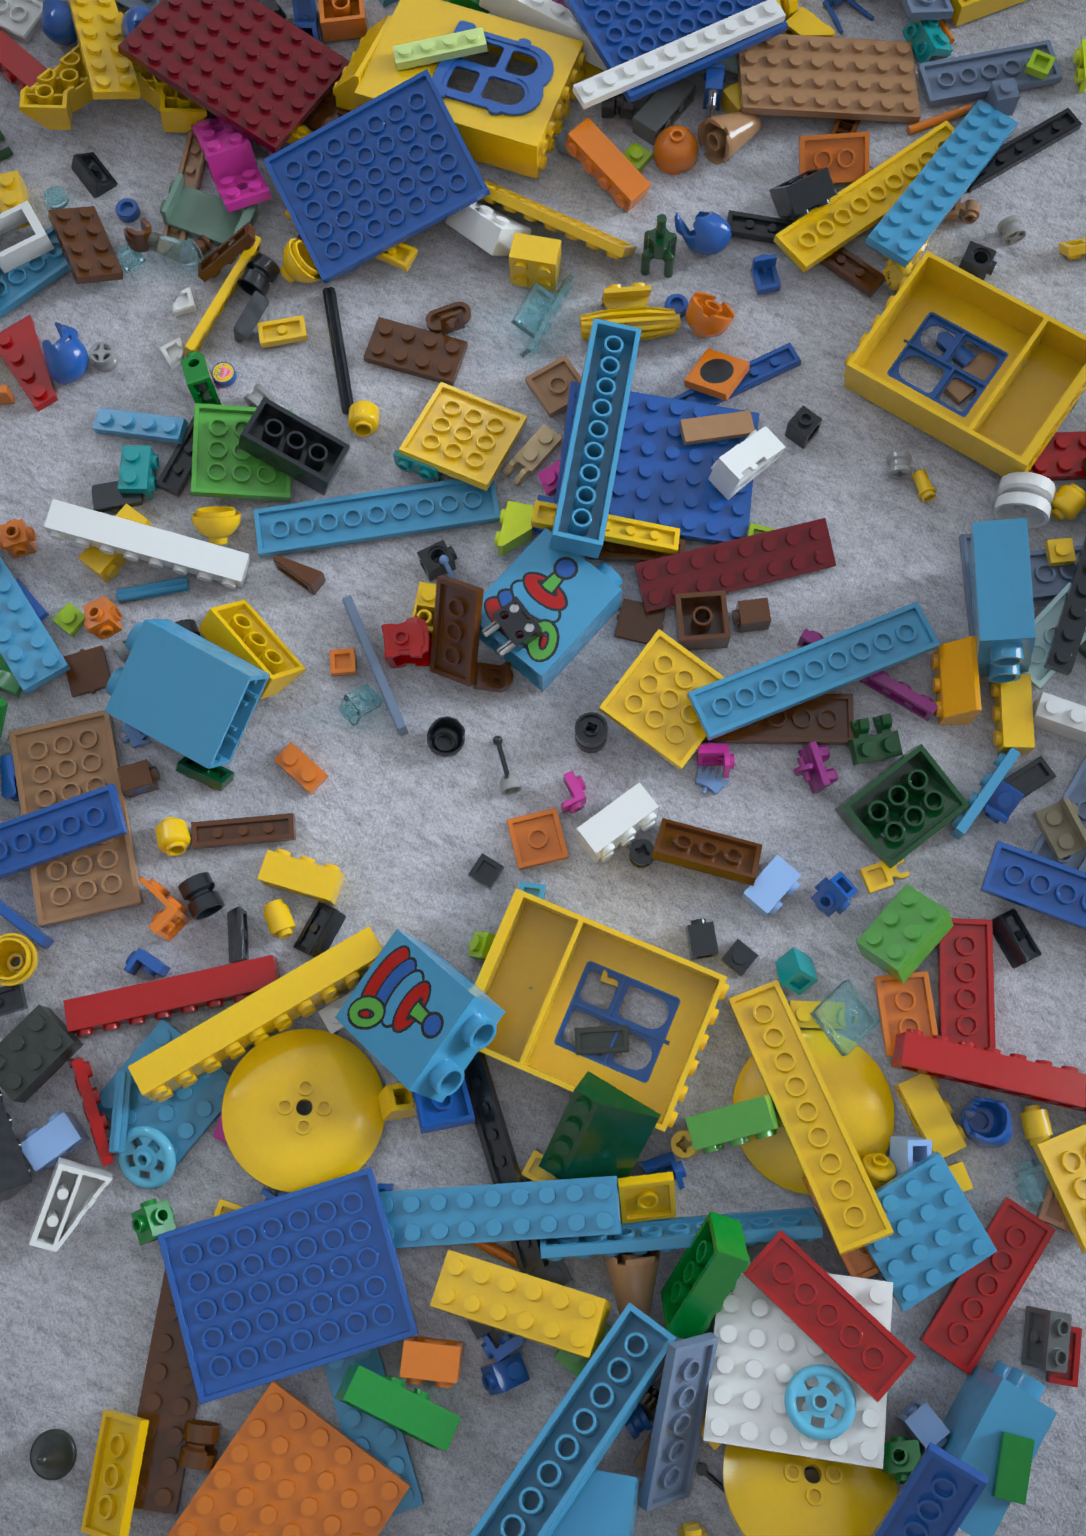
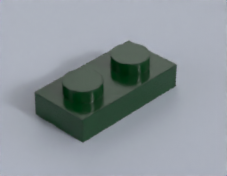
[176,756,234,792]

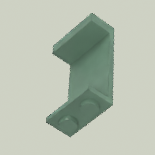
[160,173,259,253]

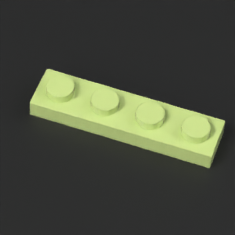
[392,27,488,71]

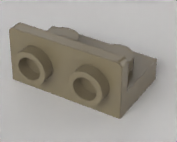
[1032,797,1086,861]

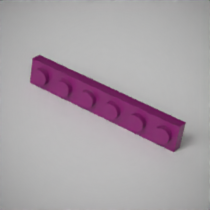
[797,628,938,721]

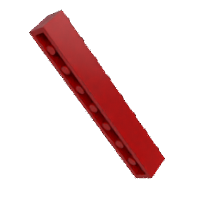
[63,955,280,1037]
[892,1029,1086,1112]

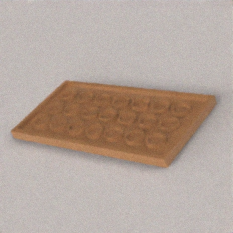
[736,34,921,123]
[9,710,144,928]

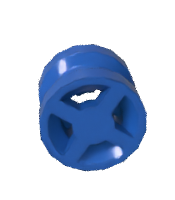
[625,1403,653,1440]

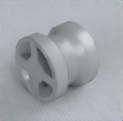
[997,215,1026,245]
[89,342,118,372]
[244,384,275,407]
[887,451,912,480]

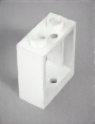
[0,200,55,273]

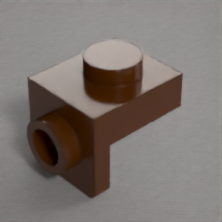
[473,662,514,693]

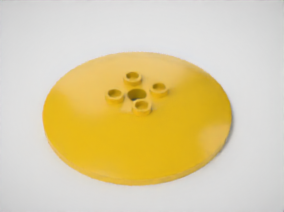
[222,1029,385,1193]
[732,1030,895,1195]
[722,1441,897,1536]

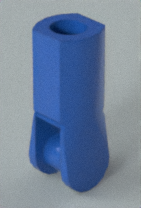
[936,331,976,369]
[0,754,19,802]

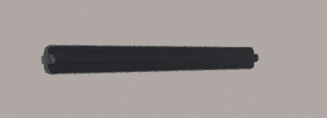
[322,287,354,415]

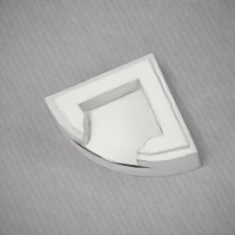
[172,287,197,317]
[159,337,184,370]

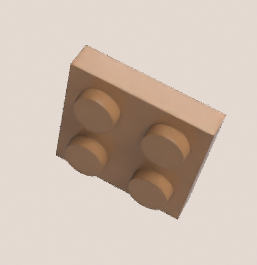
[525,355,581,418]

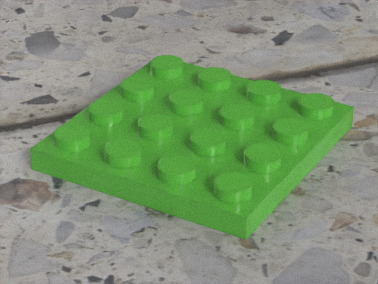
[191,403,292,502]

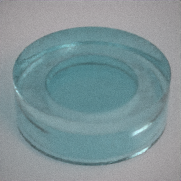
[44,186,69,210]

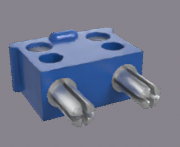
[703,64,726,118]

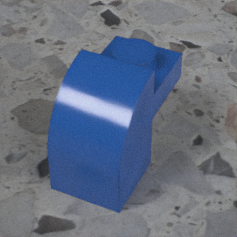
[292,0,320,41]

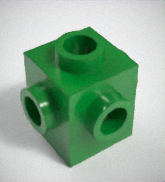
[131,1198,176,1246]
[882,1436,923,1485]

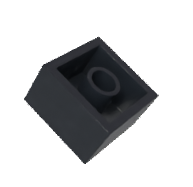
[769,167,837,219]

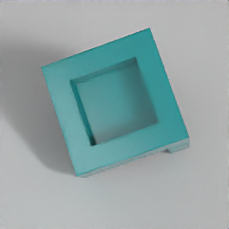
[775,947,818,996]

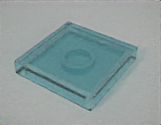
[810,979,880,1056]

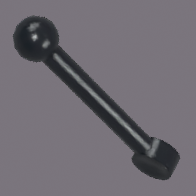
[696,1463,724,1492]

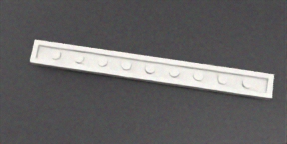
[572,0,786,109]

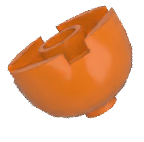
[653,125,699,175]
[686,292,735,338]

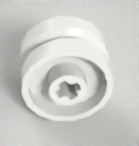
[993,472,1055,529]

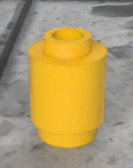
[263,899,296,940]
[1019,1104,1053,1146]

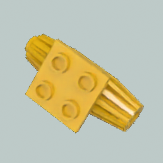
[580,282,680,341]

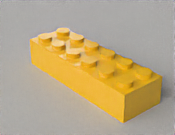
[430,1250,612,1360]

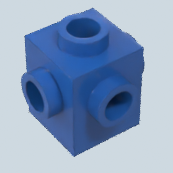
[811,871,859,917]

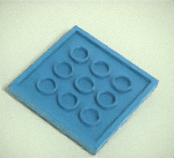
[97,1019,231,1169]
[864,1151,997,1312]

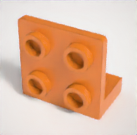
[138,876,191,942]

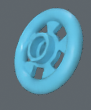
[117,1126,176,1189]
[784,1364,856,1441]

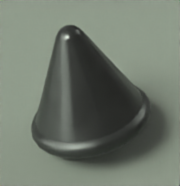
[30,1429,77,1481]

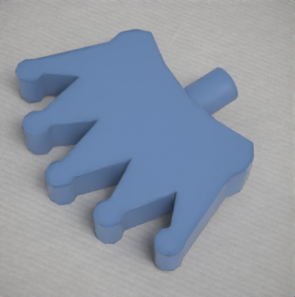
[121,724,151,748]
[695,765,729,795]

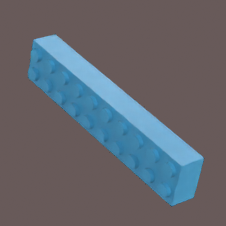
[549,318,641,559]
[469,1302,678,1536]

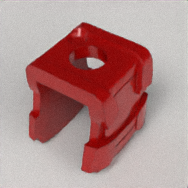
[381,616,432,669]

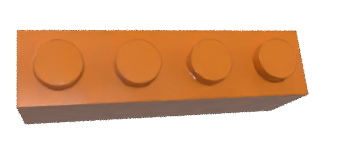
[565,117,651,212]

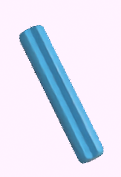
[116,576,190,603]
[109,1071,132,1153]

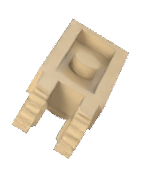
[503,424,563,486]

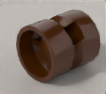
[178,1420,222,1470]

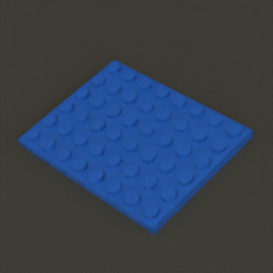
[563,0,788,103]
[263,69,490,284]
[555,381,759,544]
[157,1167,419,1405]

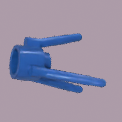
[822,0,874,34]

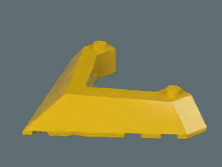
[19,11,207,133]

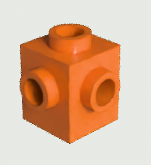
[0,519,37,559]
[83,596,122,640]

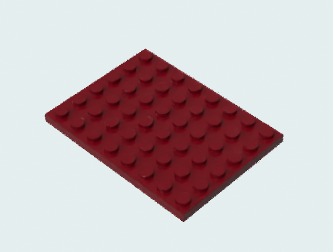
[118,0,350,153]

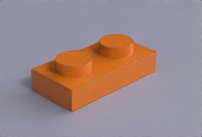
[274,742,329,795]

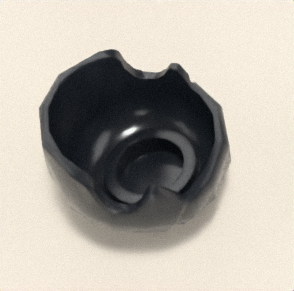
[427,716,465,758]

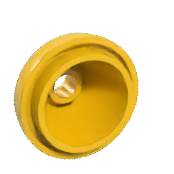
[280,238,321,284]
[191,506,241,545]
[0,933,38,986]

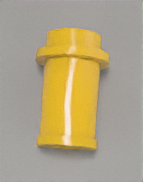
[912,469,937,502]

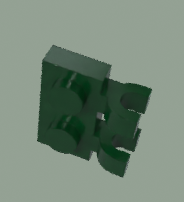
[848,713,903,765]

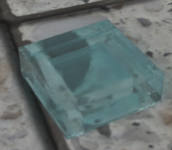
[114,243,146,273]

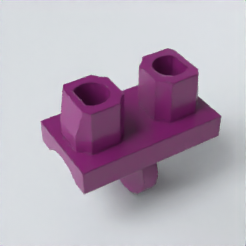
[793,741,838,794]

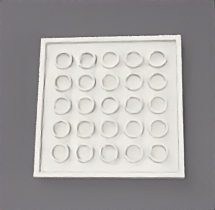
[703,1262,893,1469]

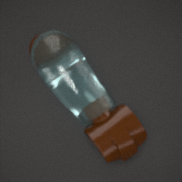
[124,217,212,266]

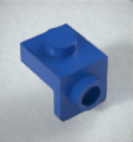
[751,254,781,295]
[641,1151,687,1190]
[481,1352,530,1396]

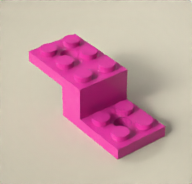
[191,117,272,213]

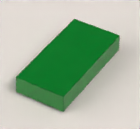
[992,1431,1035,1505]

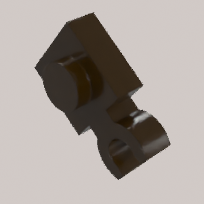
[640,1385,659,1414]

